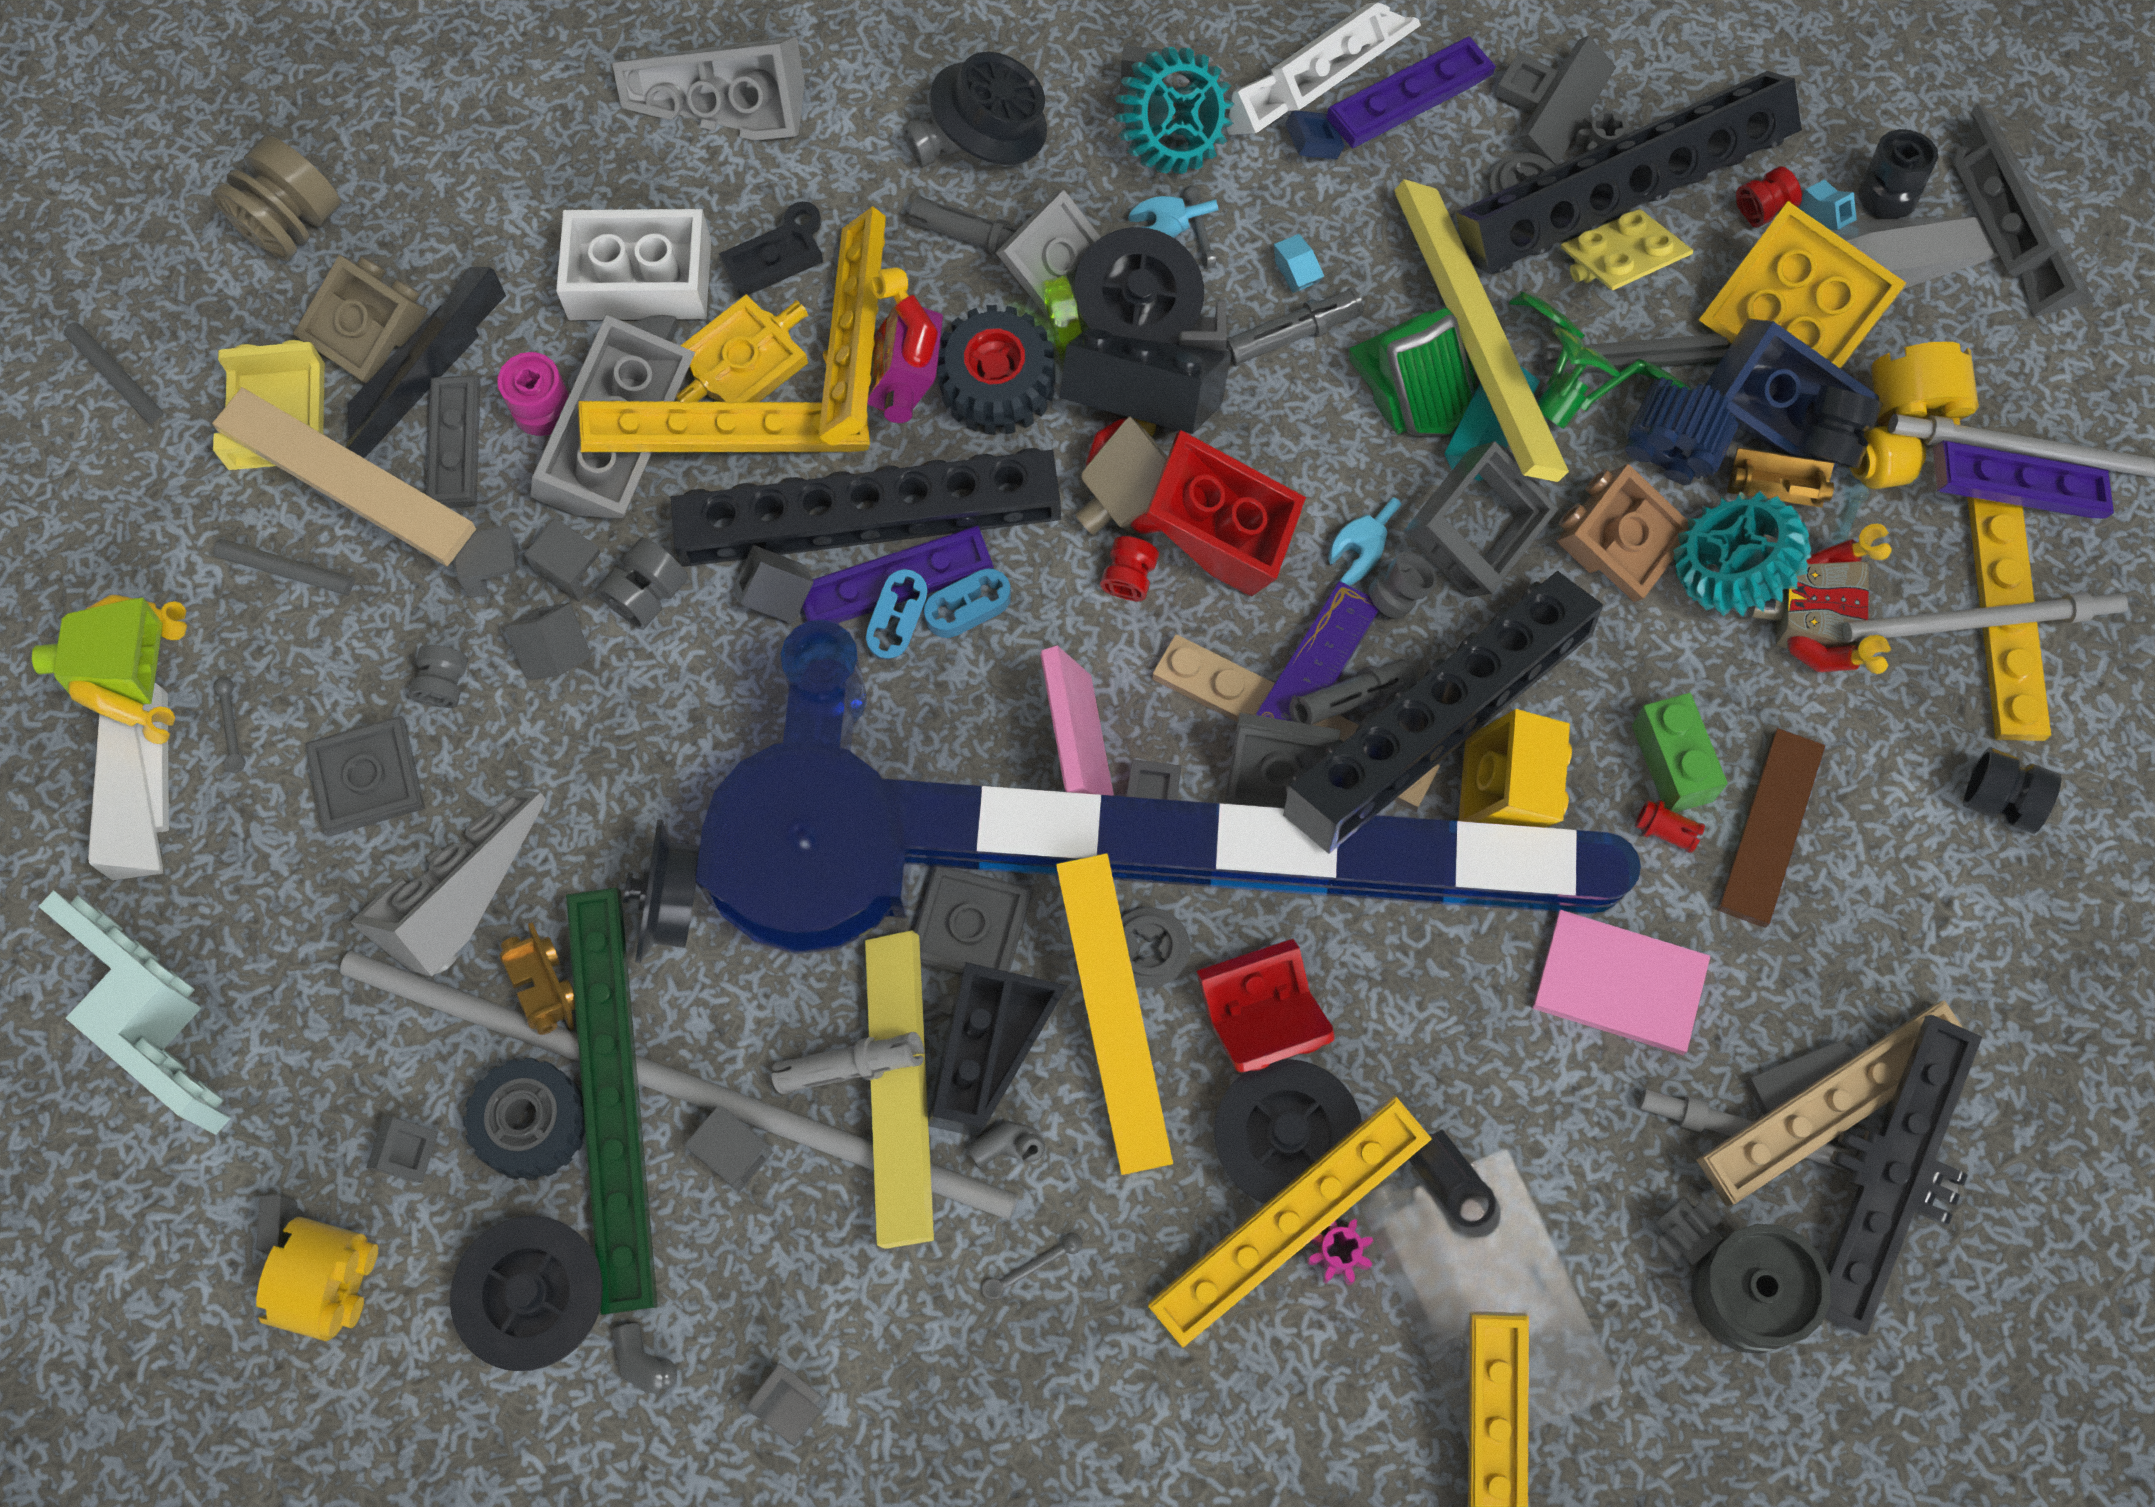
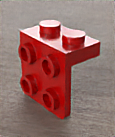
[1196,938,1335,1072]

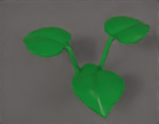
[1509,291,1691,429]

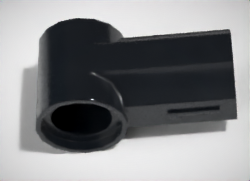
[1408,1129,1501,1237]

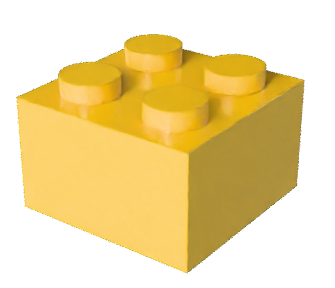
[1458,709,1572,828]

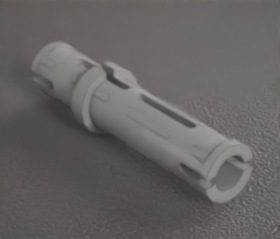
[772,1032,924,1094]

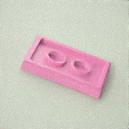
[1040,645,1117,816]
[1532,910,1710,1055]

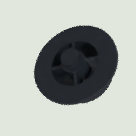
[929,51,1047,165]
[1074,227,1204,344]
[623,819,701,963]
[1214,1059,1362,1204]
[450,1216,603,1372]

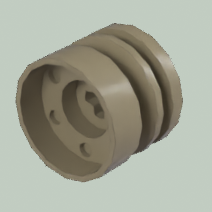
[211,135,341,261]

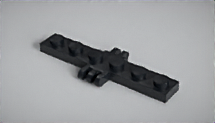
[1825,1015,1982,1336]

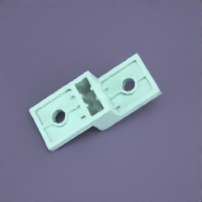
[38,890,231,1135]

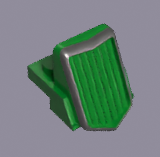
[1349,308,1477,437]

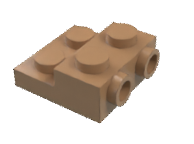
[1556,464,1690,602]

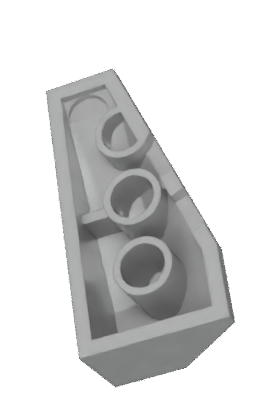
[1829,216,2000,289]

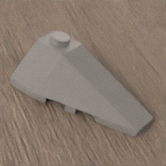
[612,36,805,140]
[351,790,546,977]

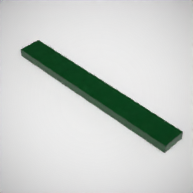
[566,887,658,1315]

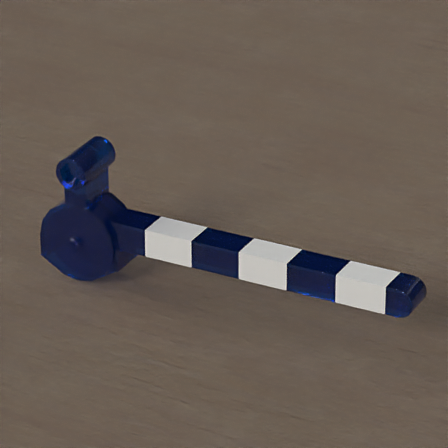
[696,620,1641,954]

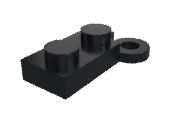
[719,201,823,299]

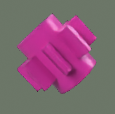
[1307,1219,1373,1286]

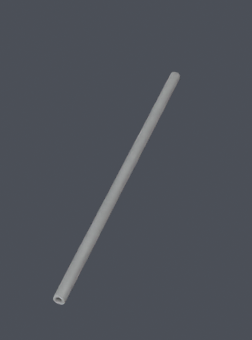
[340,951,1019,1221]

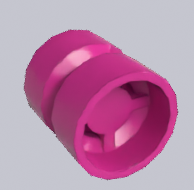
[497,352,569,436]

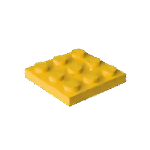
[1699,201,1907,369]

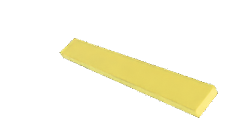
[1394,179,1569,482]

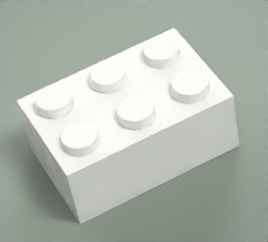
[556,209,711,320]

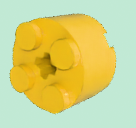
[1871,342,1979,426]
[256,1217,378,1341]

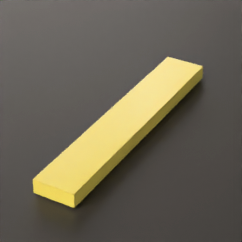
[865,930,934,1249]

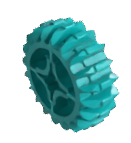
[1113,47,1235,174]
[1673,491,1811,617]

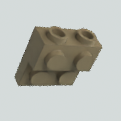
[293,254,428,383]

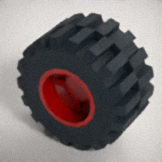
[937,305,1056,435]

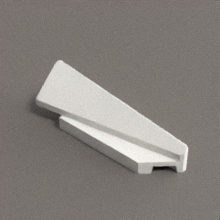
[1227,2,1421,135]
[88,683,169,880]

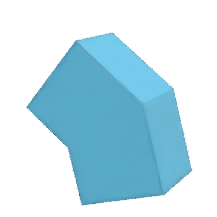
[1798,179,1857,230]
[1274,234,1324,293]

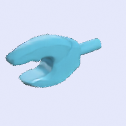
[1128,196,1219,238]
[1328,497,1401,586]

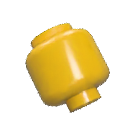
[1849,425,1926,490]

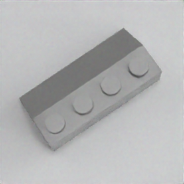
[530,315,695,518]

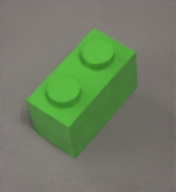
[1632,692,1728,813]

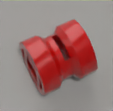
[1736,166,1802,228]
[1100,536,1159,602]

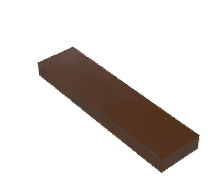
[1717,728,1826,928]

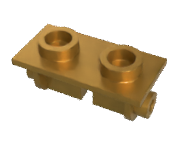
[1727,447,1835,508]
[499,922,575,1035]

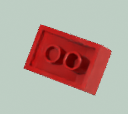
[1145,430,1306,597]

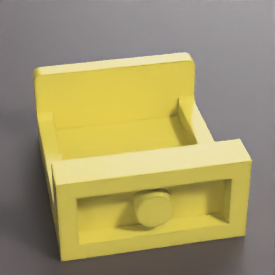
[213,340,325,470]

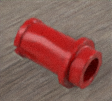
[1635,800,1705,854]

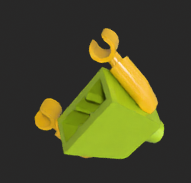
[32,595,187,744]

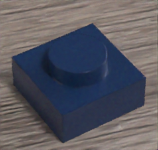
[1285,110,1345,159]

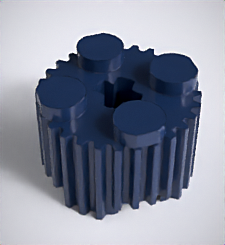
[1625,377,1739,486]

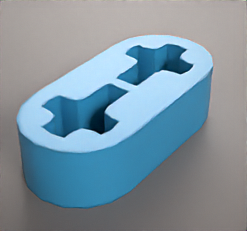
[866,569,928,660]
[924,569,1011,638]

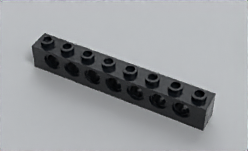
[1456,71,1802,274]
[670,448,1061,567]
[1283,571,1603,854]

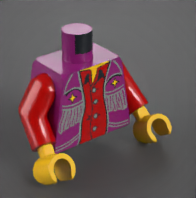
[823,267,943,423]

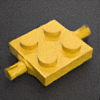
[675,294,808,402]

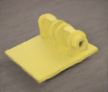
[1561,209,1693,291]

